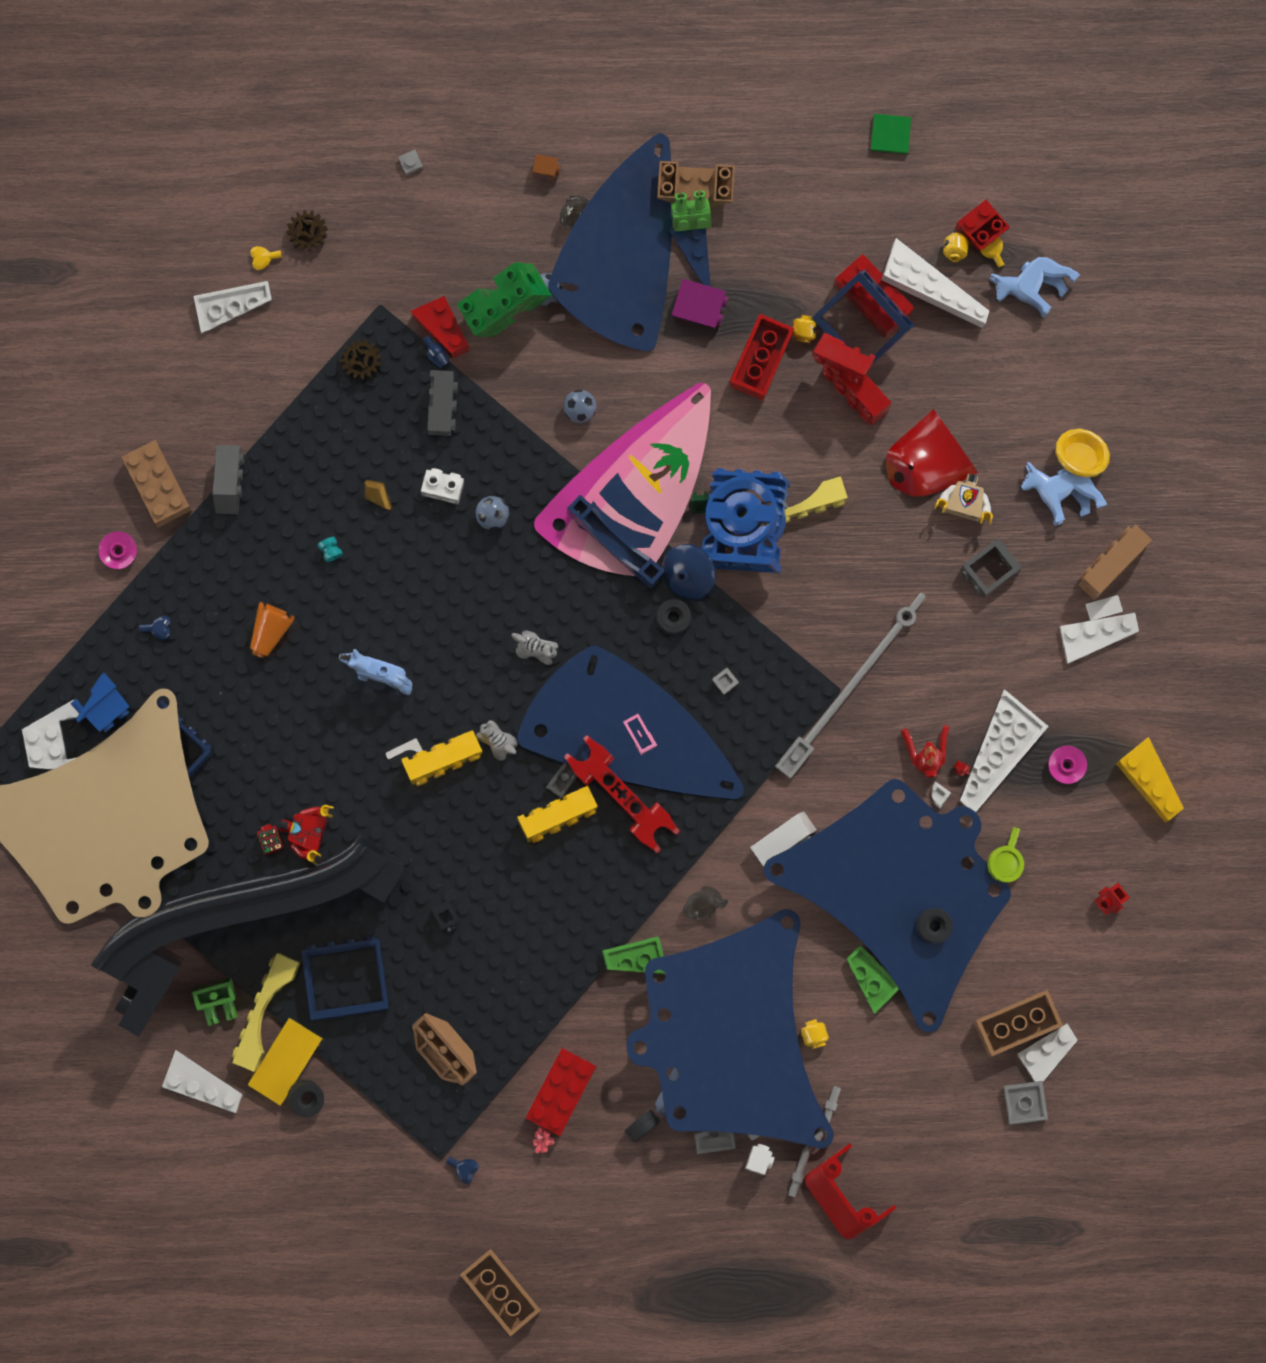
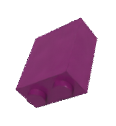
[672,279,729,329]

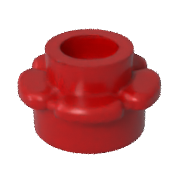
[953,760,971,776]

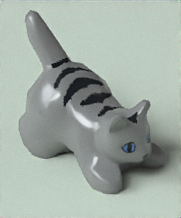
[511,631,558,665]
[476,720,518,760]

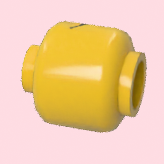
[943,232,969,262]
[792,315,817,343]
[801,1019,829,1049]

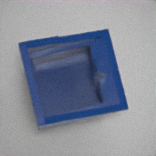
[70,673,130,733]

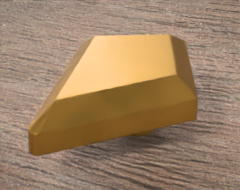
[365,480,392,511]

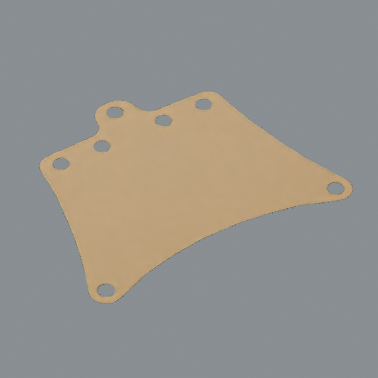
[0,689,209,924]

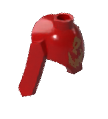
[901,725,950,778]

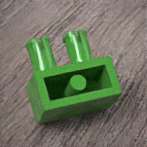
[671,190,712,232]
[192,977,238,1026]

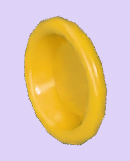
[1055,429,1110,478]

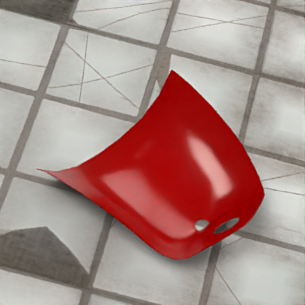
[886,409,978,496]

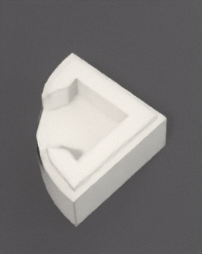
[931,782,951,809]

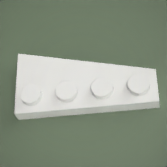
[194,281,272,333]
[162,1050,243,1113]

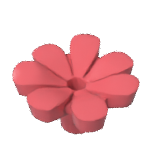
[533,1127,555,1153]

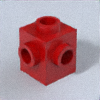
[1094,883,1130,916]

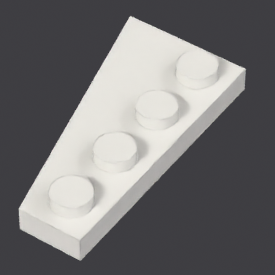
[1059,613,1139,664]

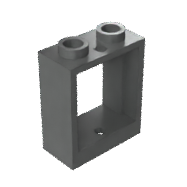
[961,538,1022,598]

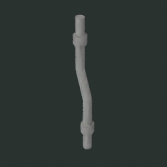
[788,1086,841,1197]

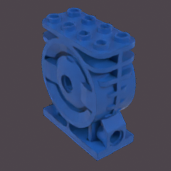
[702,468,791,574]

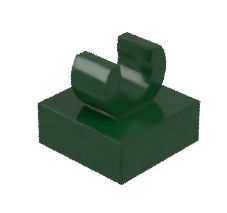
[691,491,709,514]

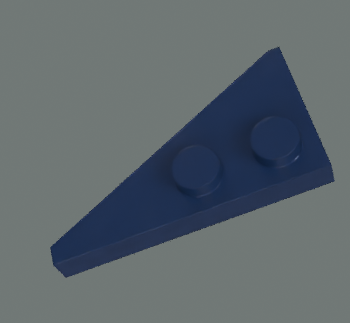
[669,228,711,287]

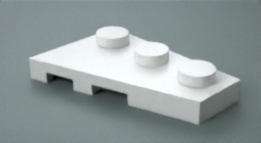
[1017,1024,1077,1082]

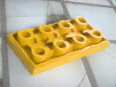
[248,1018,323,1106]

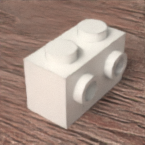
[421,468,464,504]
[745,1144,774,1176]

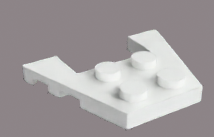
[22,700,79,770]

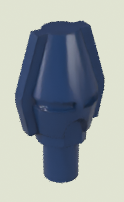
[423,336,450,368]

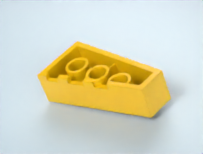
[401,730,483,786]
[1116,737,1184,823]
[517,786,598,843]

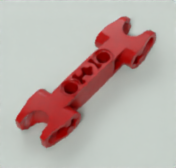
[564,735,680,853]

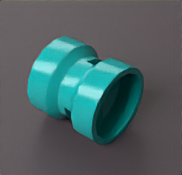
[318,537,343,562]

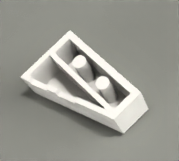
[750,811,817,866]

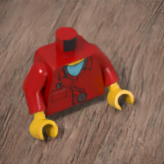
[279,805,334,865]

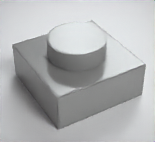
[398,150,423,175]
[712,668,739,695]

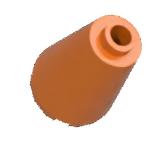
[250,602,295,658]

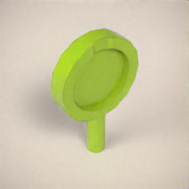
[987,827,1024,883]

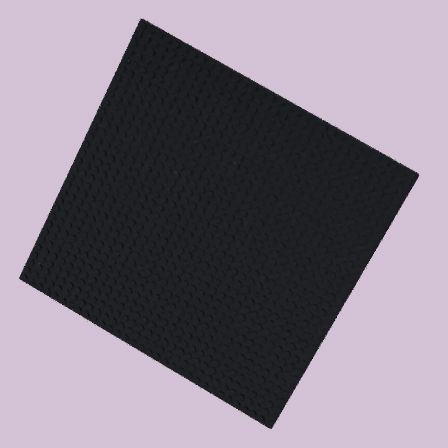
[0,305,841,1159]

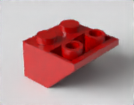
[955,199,1010,251]

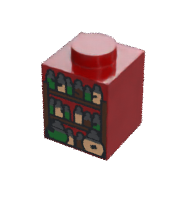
[257,824,284,856]

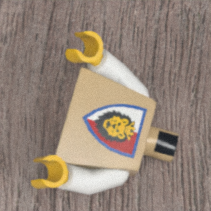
[934,474,993,525]

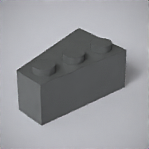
[428,370,458,436]
[213,445,244,514]

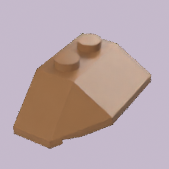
[412,1013,477,1085]

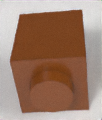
[532,154,561,181]

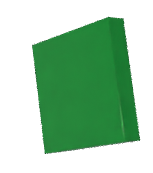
[871,114,911,155]

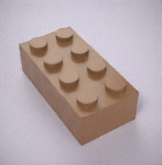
[121,440,192,528]
[1078,524,1152,601]
[974,990,1063,1058]
[460,1249,541,1336]

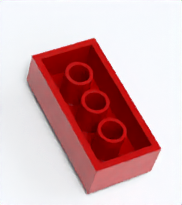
[834,254,914,338]
[729,314,794,401]
[822,364,892,426]
[526,1048,597,1137]

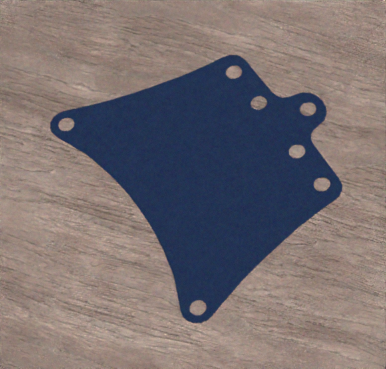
[763,779,1011,1032]
[627,909,834,1149]

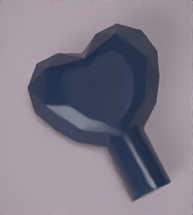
[139,616,171,639]
[446,1156,479,1184]

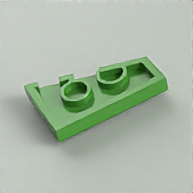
[602,936,665,974]
[846,945,899,1014]

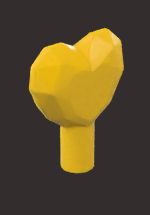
[980,237,1005,268]
[250,246,282,270]

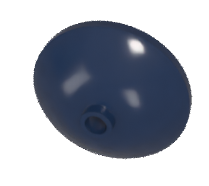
[662,544,716,600]

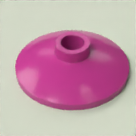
[99,531,137,569]
[1048,746,1087,784]

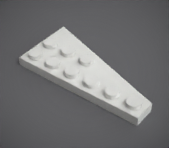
[881,238,989,328]
[959,689,1049,812]

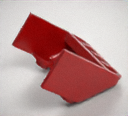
[804,1143,896,1239]

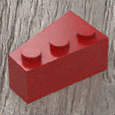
[410,296,469,359]
[812,333,876,385]

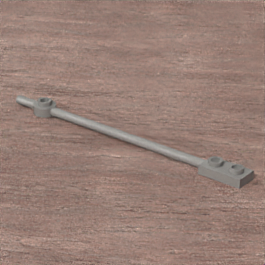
[775,592,926,779]

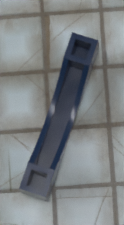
[566,495,665,589]

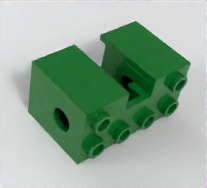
[456,262,552,337]

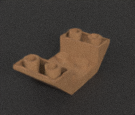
[657,161,735,207]

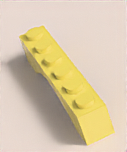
[740,476,848,526]
[232,953,301,1072]

